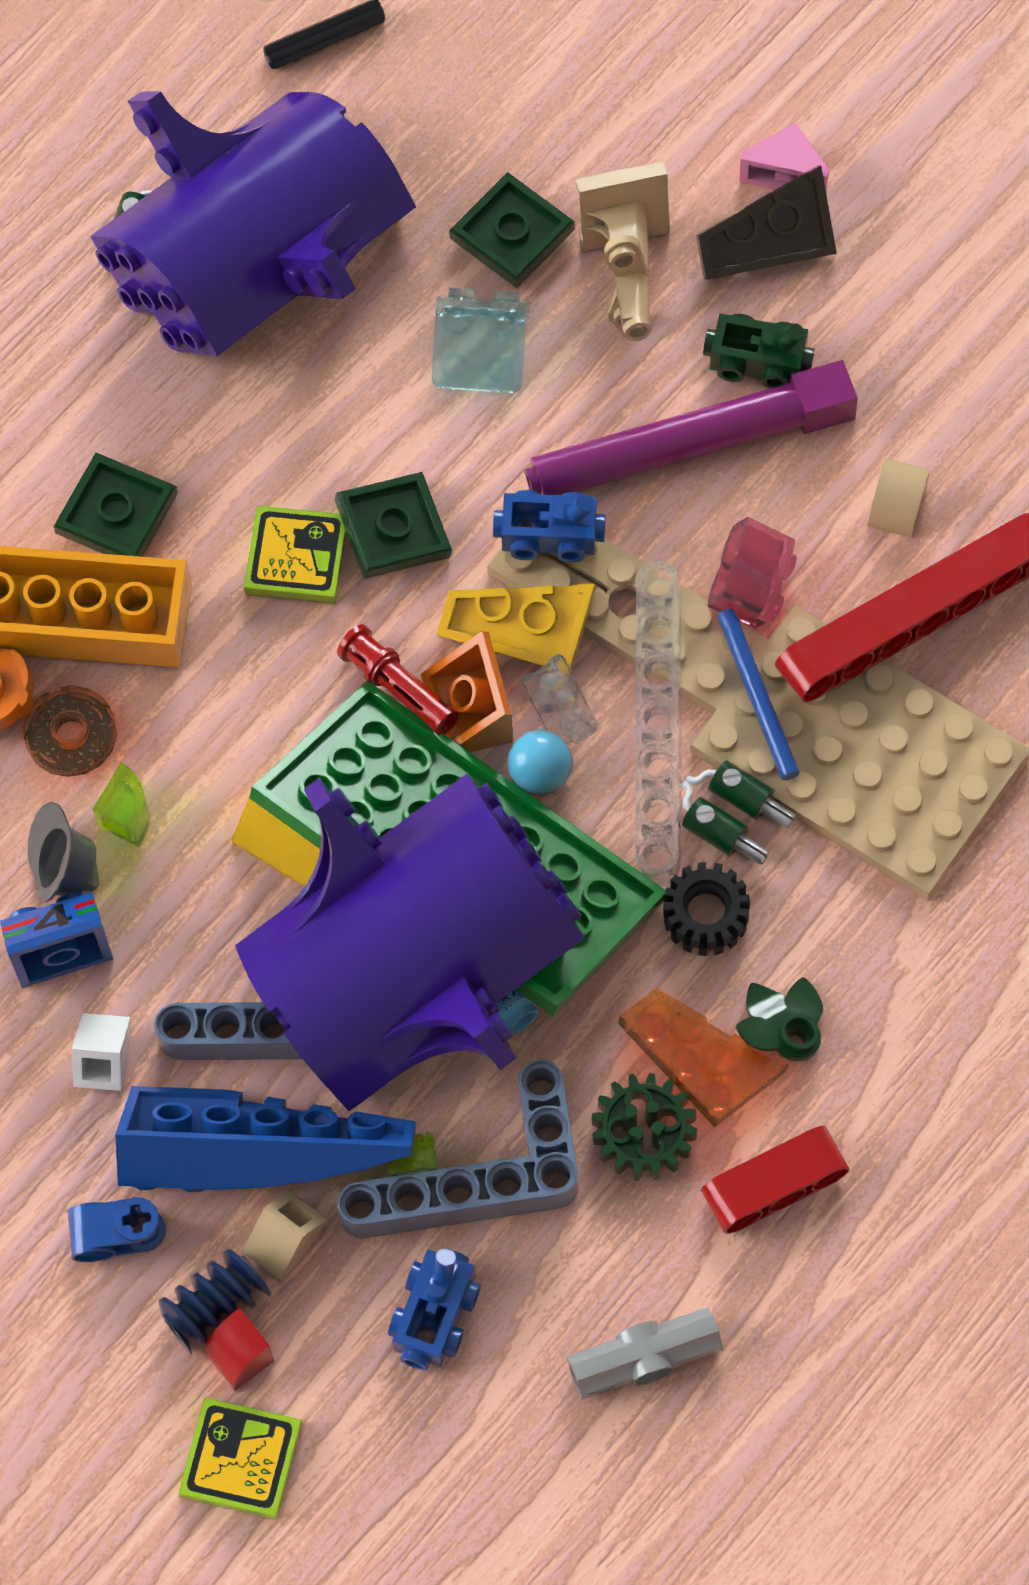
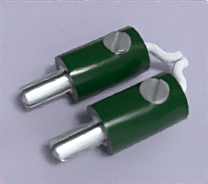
[681,760,796,865]

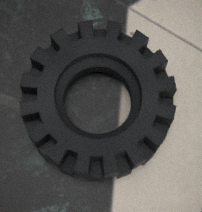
[663,862,750,956]

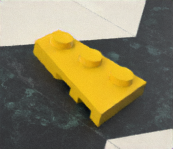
[436,583,597,674]

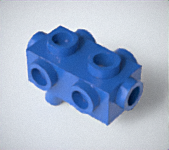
[493,490,606,563]
[388,1248,481,1371]

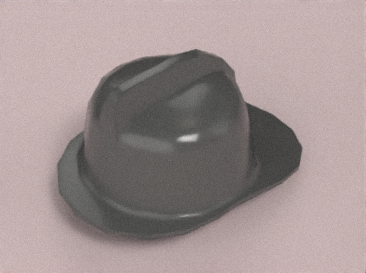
[28,802,99,902]

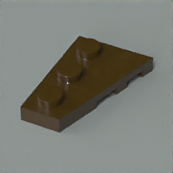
[696,165,837,280]

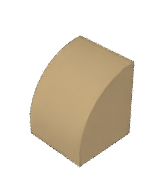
[868,458,930,538]
[242,1191,327,1280]

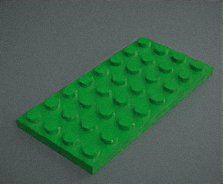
[249,681,666,1017]

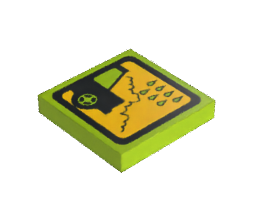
[244,505,347,604]
[178,1397,303,1520]

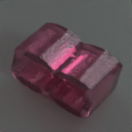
[708,516,797,629]

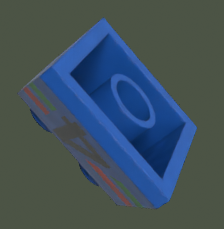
[0,892,113,988]

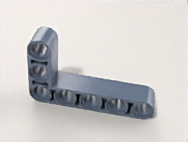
[154,1002,303,1060]
[338,1059,578,1238]

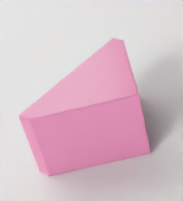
[739,124,829,195]

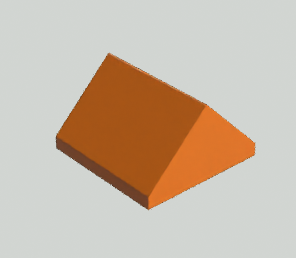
[421,631,513,752]

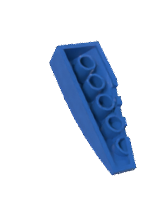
[115,1086,416,1192]

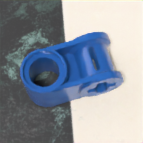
[67,1197,166,1262]

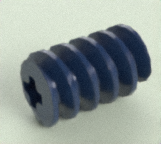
[159,1249,271,1355]

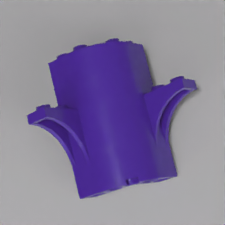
[90,91,416,356]
[235,773,585,1111]

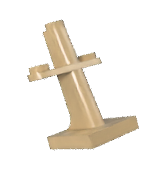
[575,161,670,341]

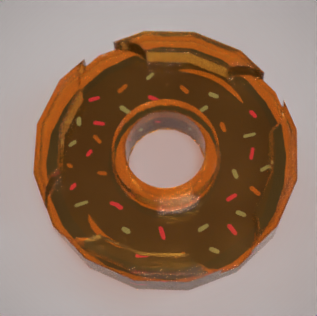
[22,685,117,777]

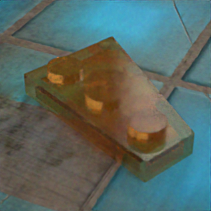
[618,988,789,1128]

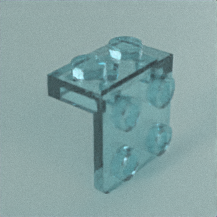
[432,287,530,393]

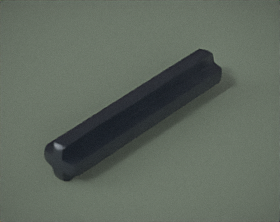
[263,0,385,69]

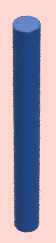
[717,609,800,780]

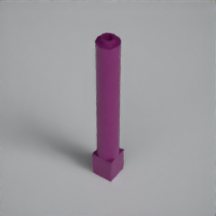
[524,360,858,495]

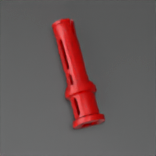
[337,624,459,736]

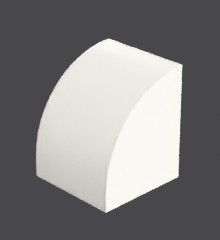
[72,1013,130,1091]

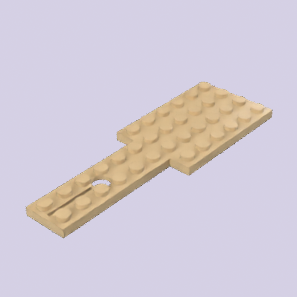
[487,538,1029,900]

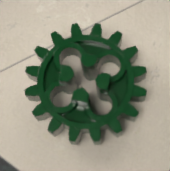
[591,1073,697,1181]

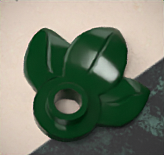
[735,977,823,1061]

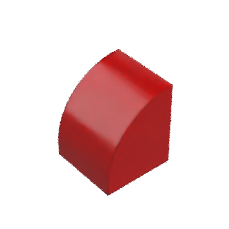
[204,1307,274,1391]

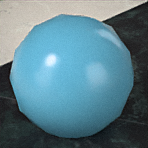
[507,729,573,795]

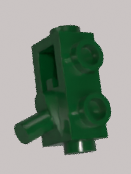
[703,313,815,389]

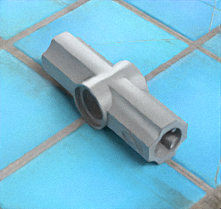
[567,1307,723,1400]

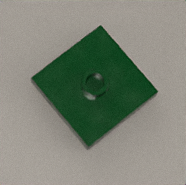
[449,172,575,288]
[53,452,178,557]
[335,472,452,579]

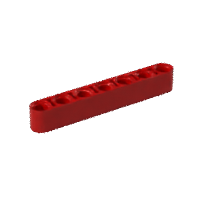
[775,513,1029,703]

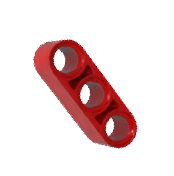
[701,1126,850,1234]

